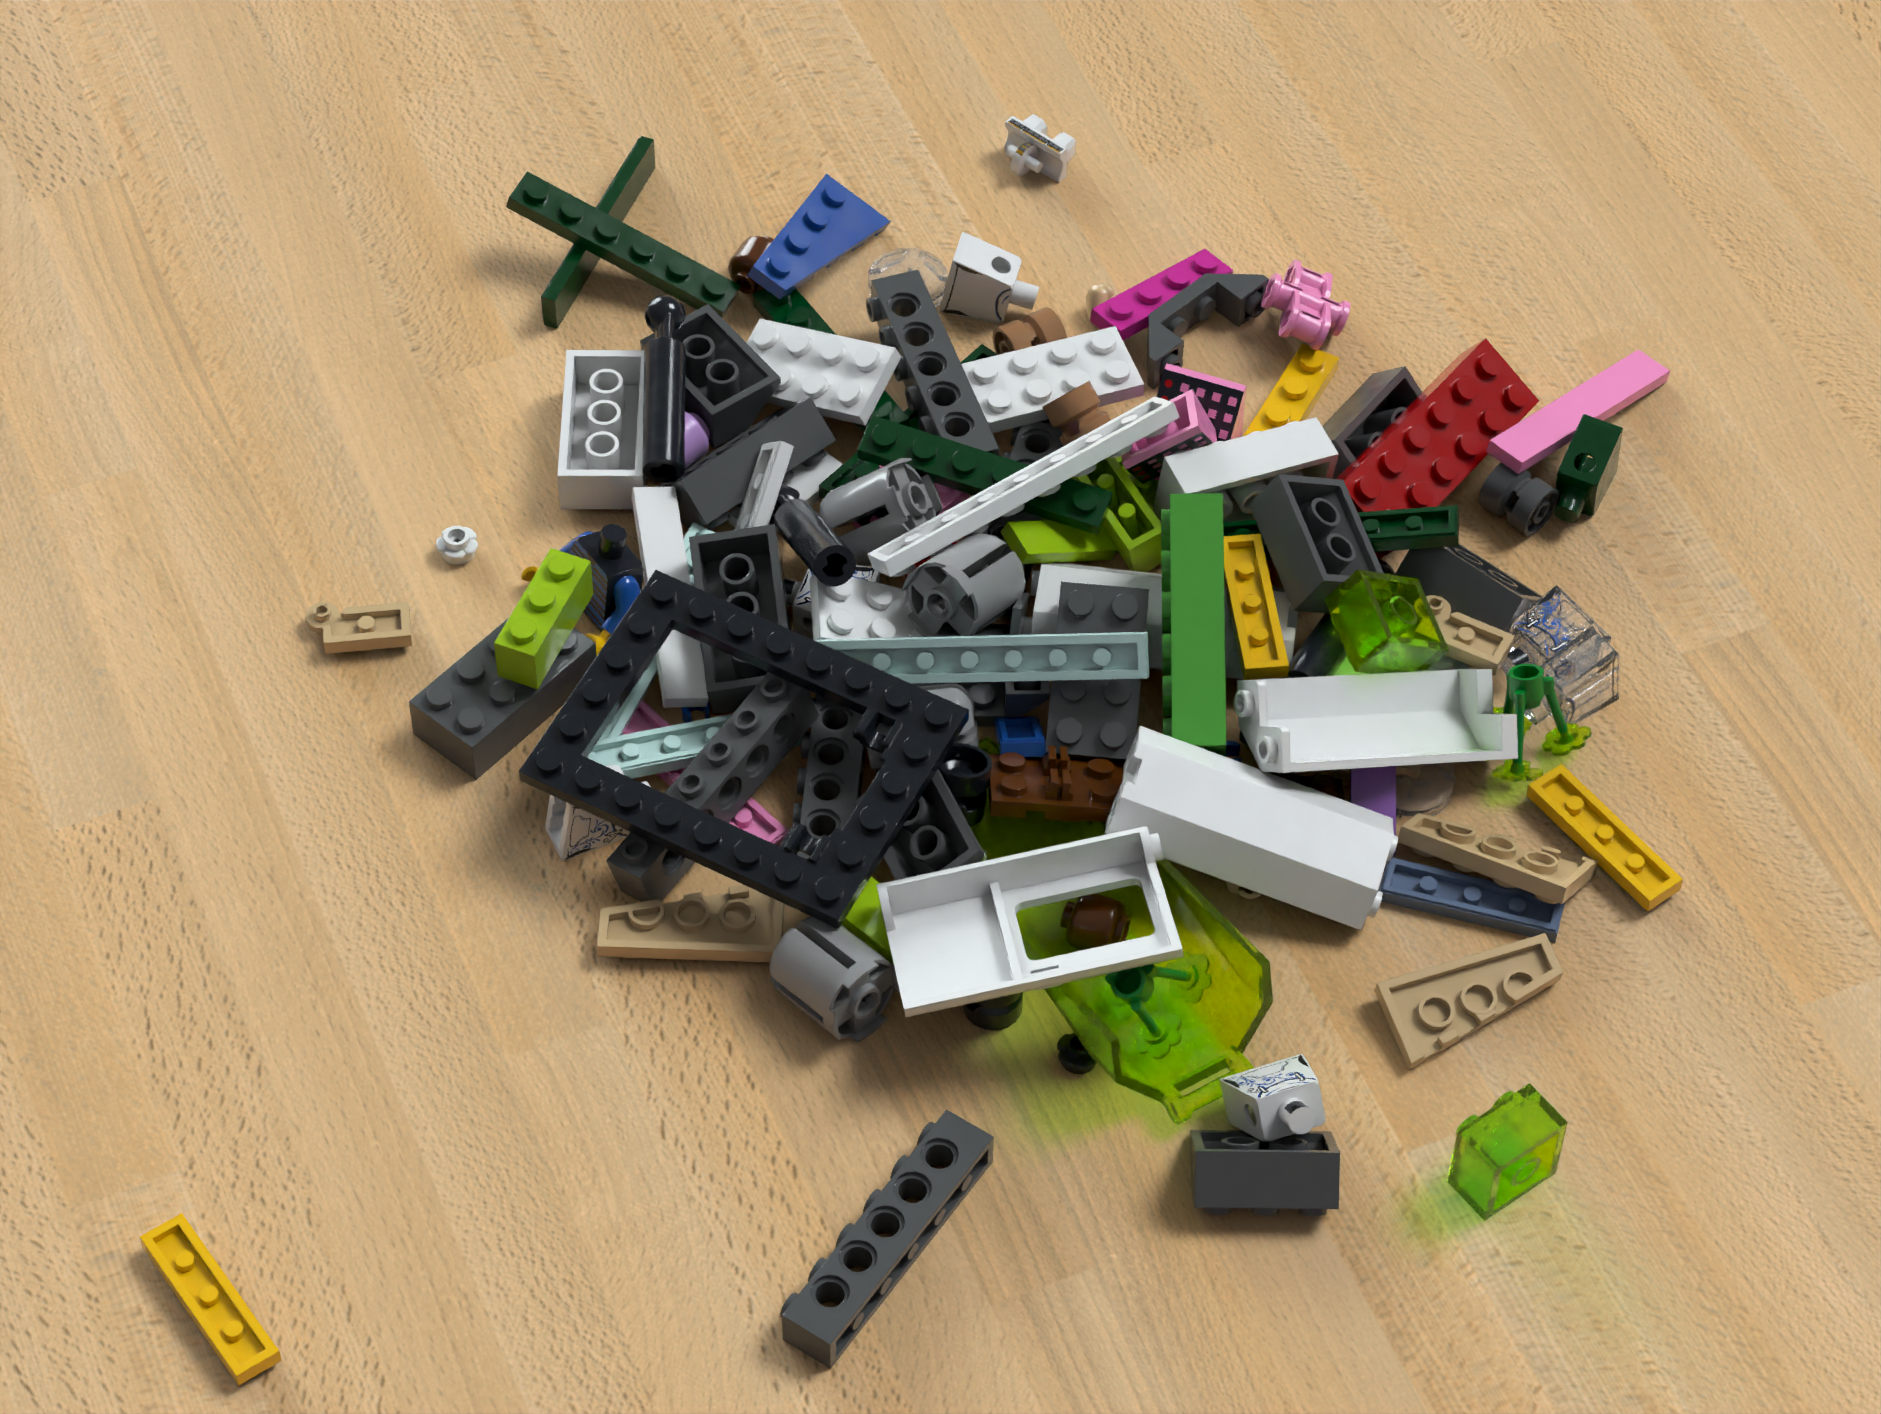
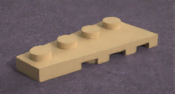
[1398,813,1598,904]
[597,885,785,962]
[1374,933,1563,1071]

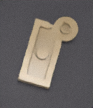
[1415,595,1515,676]
[305,602,412,654]

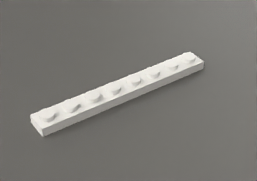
[867,397,1180,577]

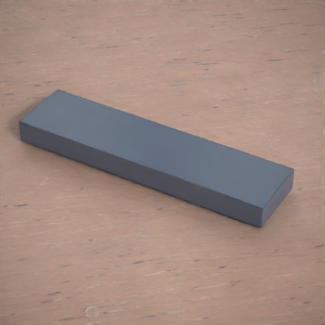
[1379,857,1565,943]

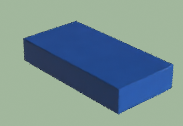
[995,716,1046,757]

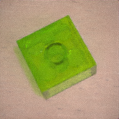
[1324,569,1449,674]
[1447,1083,1568,1221]

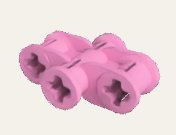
[1261,259,1351,351]

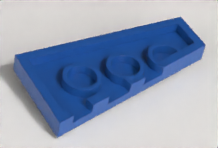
[747,174,891,300]

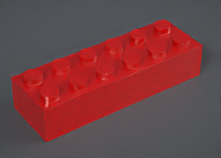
[1336,338,1539,559]

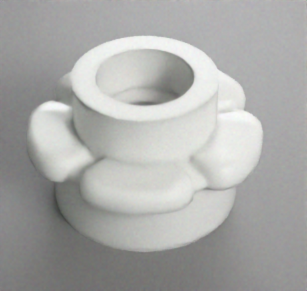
[436,526,478,565]

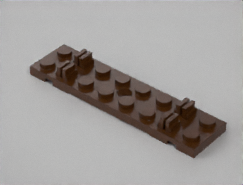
[988,745,1346,822]

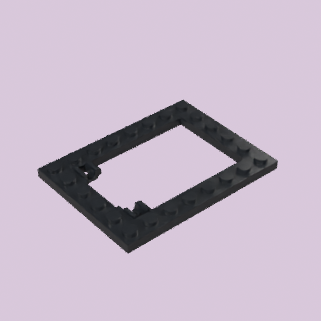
[519,570,969,929]

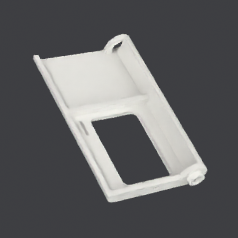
[876,826,1183,1017]

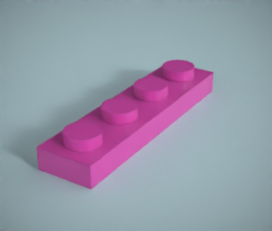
[1089,249,1233,340]

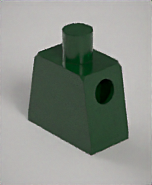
[1554,414,1623,522]

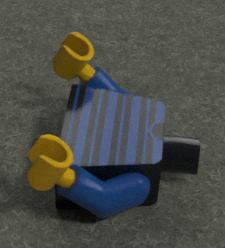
[521,524,644,655]

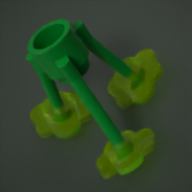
[1492,664,1592,782]
[1092,951,1212,1059]

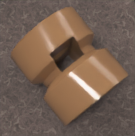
[992,307,1067,355]
[1042,381,1111,446]

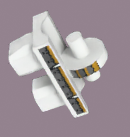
[1004,114,1076,183]

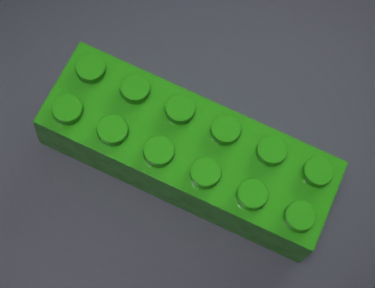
[1161,493,1226,757]

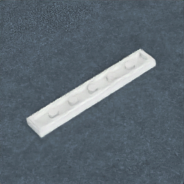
[631,487,709,708]

